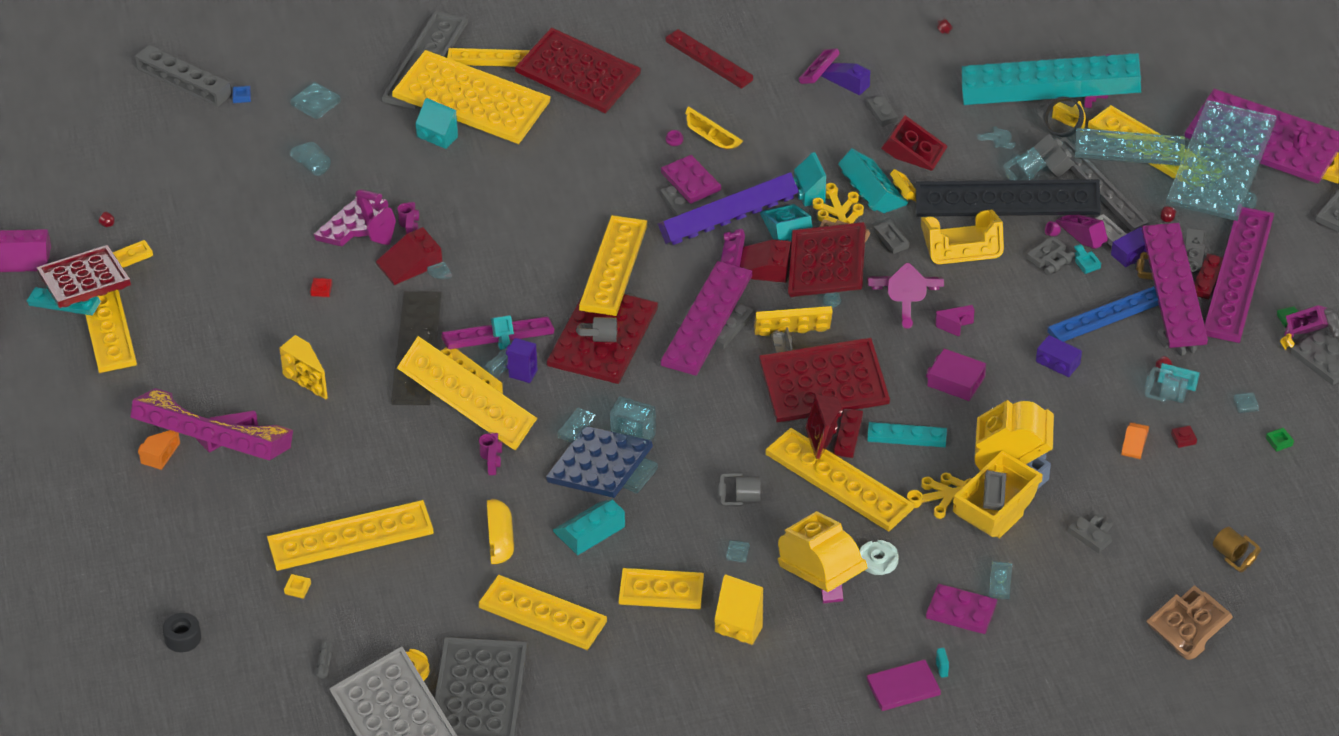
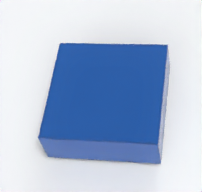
[233,86,251,103]

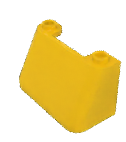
[921,210,1004,264]

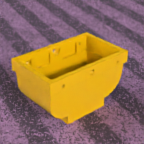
[975,400,1054,470]
[953,451,1043,539]
[778,511,868,592]

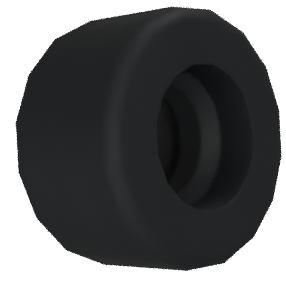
[162,612,201,653]

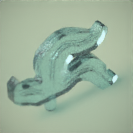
[978,127,1015,149]

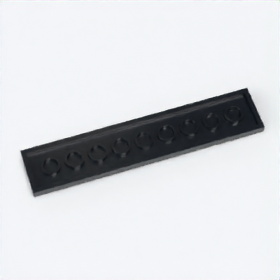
[916,179,1101,217]

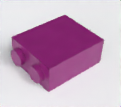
[926,349,986,401]

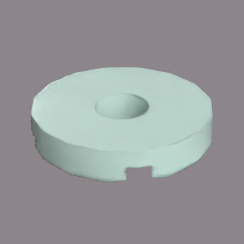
[859,540,898,575]

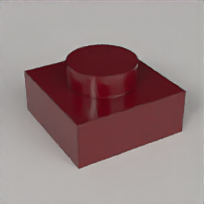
[1171,425,1197,448]

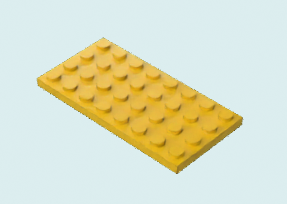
[392,50,551,144]

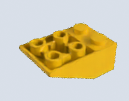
[280,335,328,399]

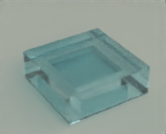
[1234,393,1259,413]
[726,540,750,563]

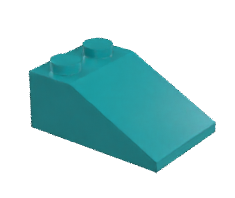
[760,204,813,242]

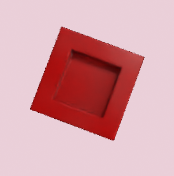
[310,278,332,297]

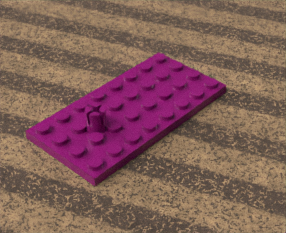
[1184,89,1339,184]

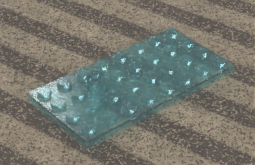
[1166,100,1277,221]

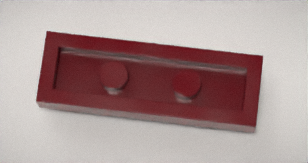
[1194,253,1223,300]
[834,409,863,458]

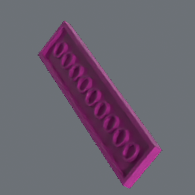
[1204,206,1274,343]

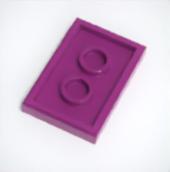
[867,660,941,711]

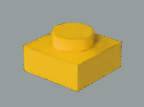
[284,574,311,599]

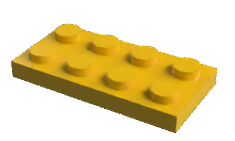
[754,306,832,336]
[619,568,704,609]

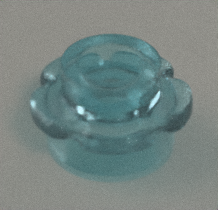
[823,292,842,308]

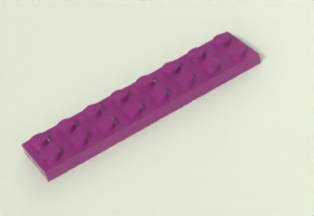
[1142,223,1208,348]
[661,261,752,376]

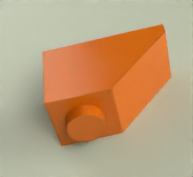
[138,430,180,470]

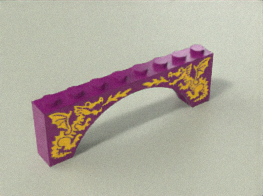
[130,388,293,461]

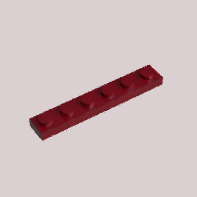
[666,29,753,89]

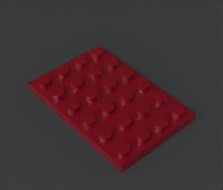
[515,27,641,114]
[547,294,658,384]
[759,338,890,423]

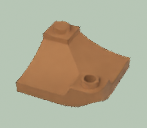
[1146,585,1233,660]

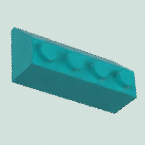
[838,148,908,213]

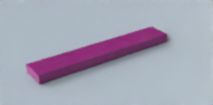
[441,317,555,349]

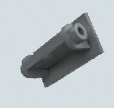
[771,327,795,353]

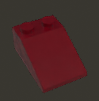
[881,115,948,171]
[376,227,443,285]
[740,239,791,283]
[805,394,843,459]

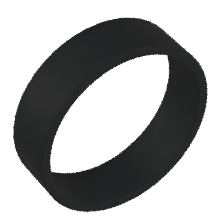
[1043,97,1084,137]

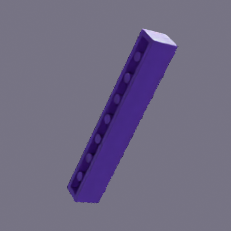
[658,172,799,245]

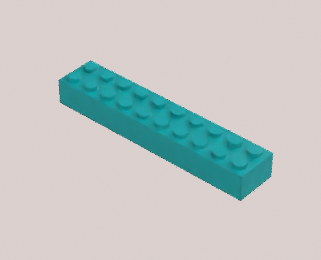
[962,53,1141,105]

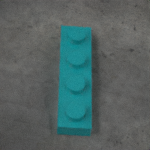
[27,287,101,316]
[867,422,947,448]

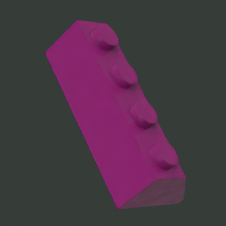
[0,229,51,272]

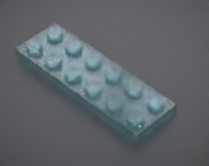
[1075,128,1185,166]

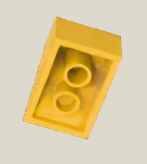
[715,574,763,645]

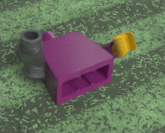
[1280,305,1339,350]

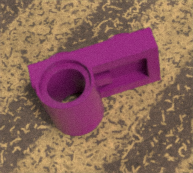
[397,202,419,234]
[479,433,502,475]

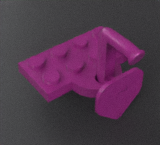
[314,189,396,247]
[867,262,944,329]

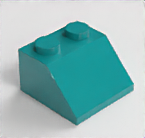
[416,98,458,149]
[793,152,826,207]

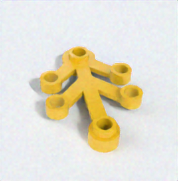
[813,183,864,224]
[907,473,972,519]

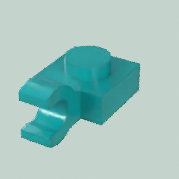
[1074,244,1102,274]
[491,315,514,350]

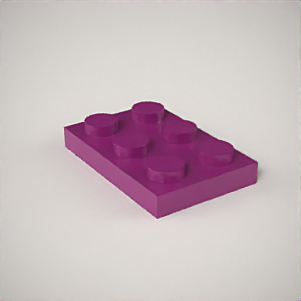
[661,155,721,204]
[926,584,997,634]

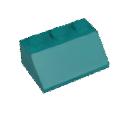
[553,499,625,556]

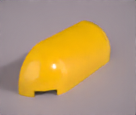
[685,106,743,149]
[487,499,514,564]

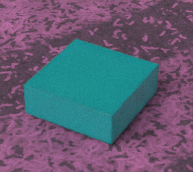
[936,648,949,678]

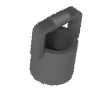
[576,317,617,342]
[718,473,760,506]

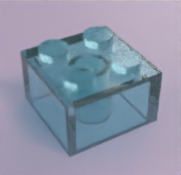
[610,396,656,441]

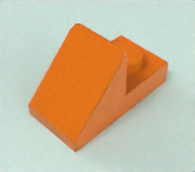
[1121,422,1149,459]

